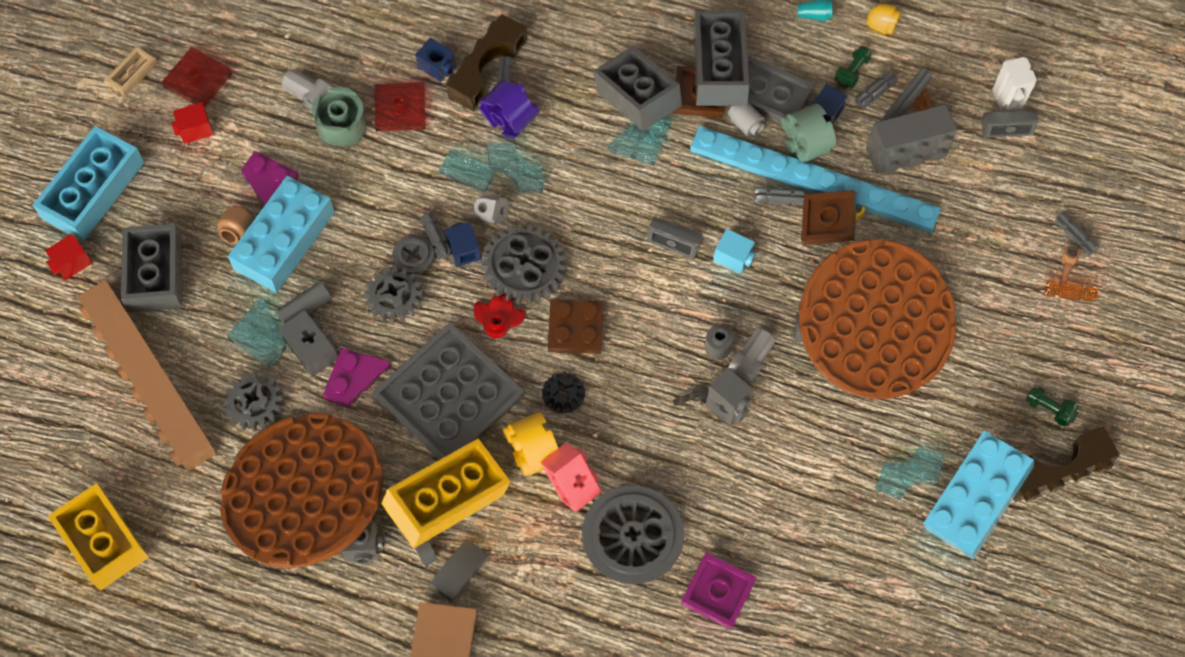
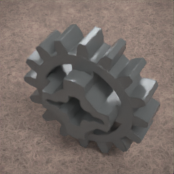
[365,267,423,324]
[223,372,285,432]

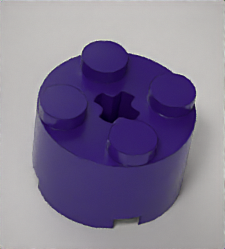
[479,80,540,139]

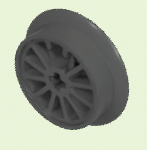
[582,485,684,584]

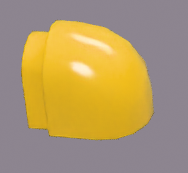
[866,4,901,35]

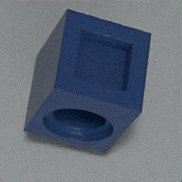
[415,37,456,83]
[811,84,848,125]
[445,222,481,267]

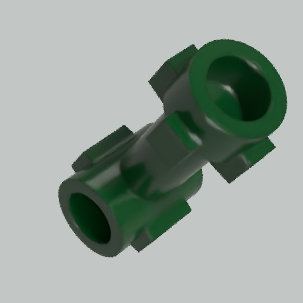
[834,46,872,88]
[1026,386,1079,426]

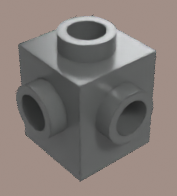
[341,522,385,564]

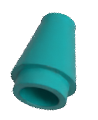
[798,0,832,22]

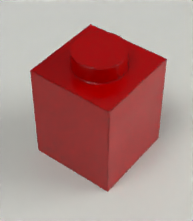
[171,102,214,144]
[45,234,92,280]

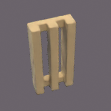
[104,46,158,97]

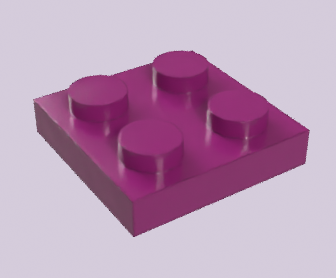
[681,553,757,630]

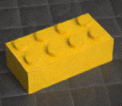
[382,438,511,548]

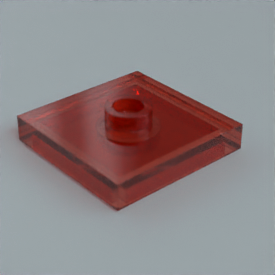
[161,46,233,108]
[374,82,426,132]

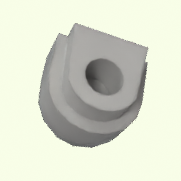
[474,195,509,224]

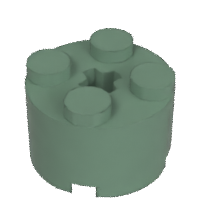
[312,87,367,146]
[781,104,836,163]

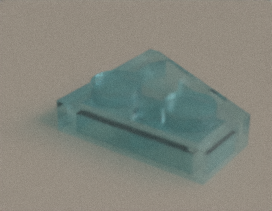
[608,118,671,166]
[227,298,287,368]

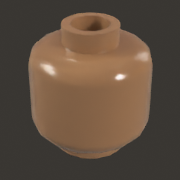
[217,205,255,244]

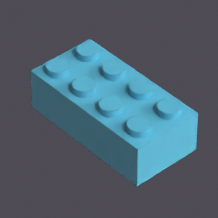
[33,126,144,242]
[228,176,335,293]
[923,430,1034,560]

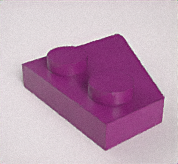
[241,151,299,205]
[323,348,391,407]

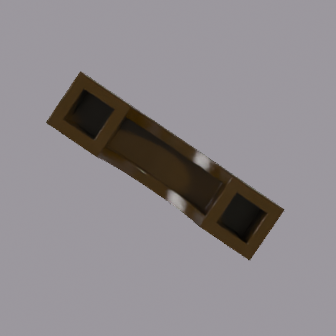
[446,14,527,112]
[1013,426,1120,503]

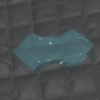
[487,144,544,192]
[875,448,944,500]

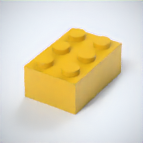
[48,483,149,591]

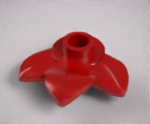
[473,293,526,339]

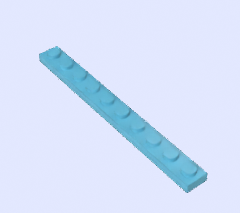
[690,126,941,234]

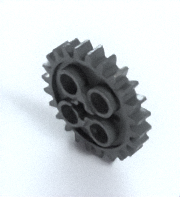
[482,224,567,305]

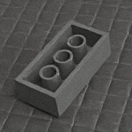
[693,11,749,106]

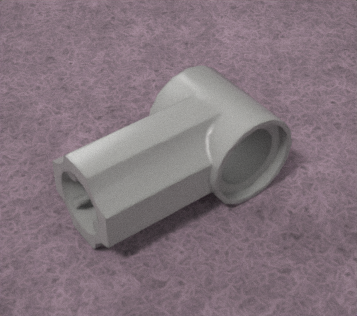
[281,69,332,110]
[728,329,776,384]

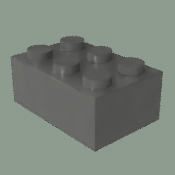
[593,46,682,131]
[866,104,957,174]
[121,223,183,312]

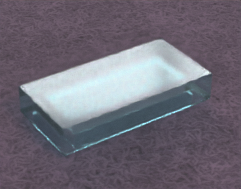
[439,150,496,192]

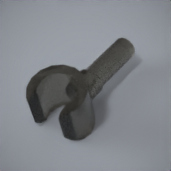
[673,385,709,406]

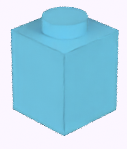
[713,229,756,274]

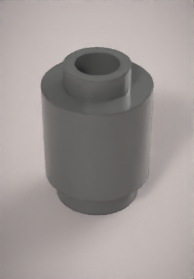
[705,325,733,360]

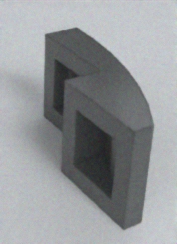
[430,539,489,603]

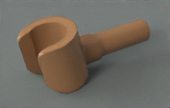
[1060,247,1080,285]

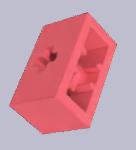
[540,442,601,512]

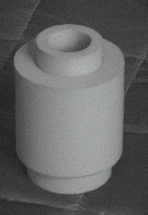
[728,102,765,137]

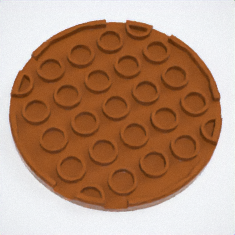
[798,239,956,399]
[220,413,384,568]

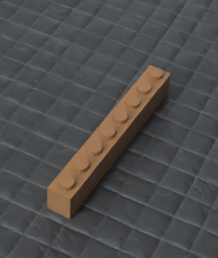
[78,280,216,471]

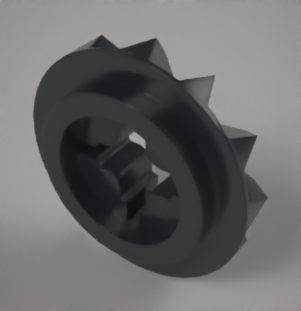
[542,371,585,414]

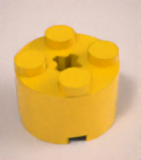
[503,412,558,476]

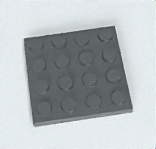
[372,322,525,460]

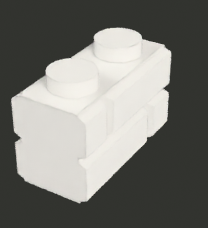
[992,57,1037,112]

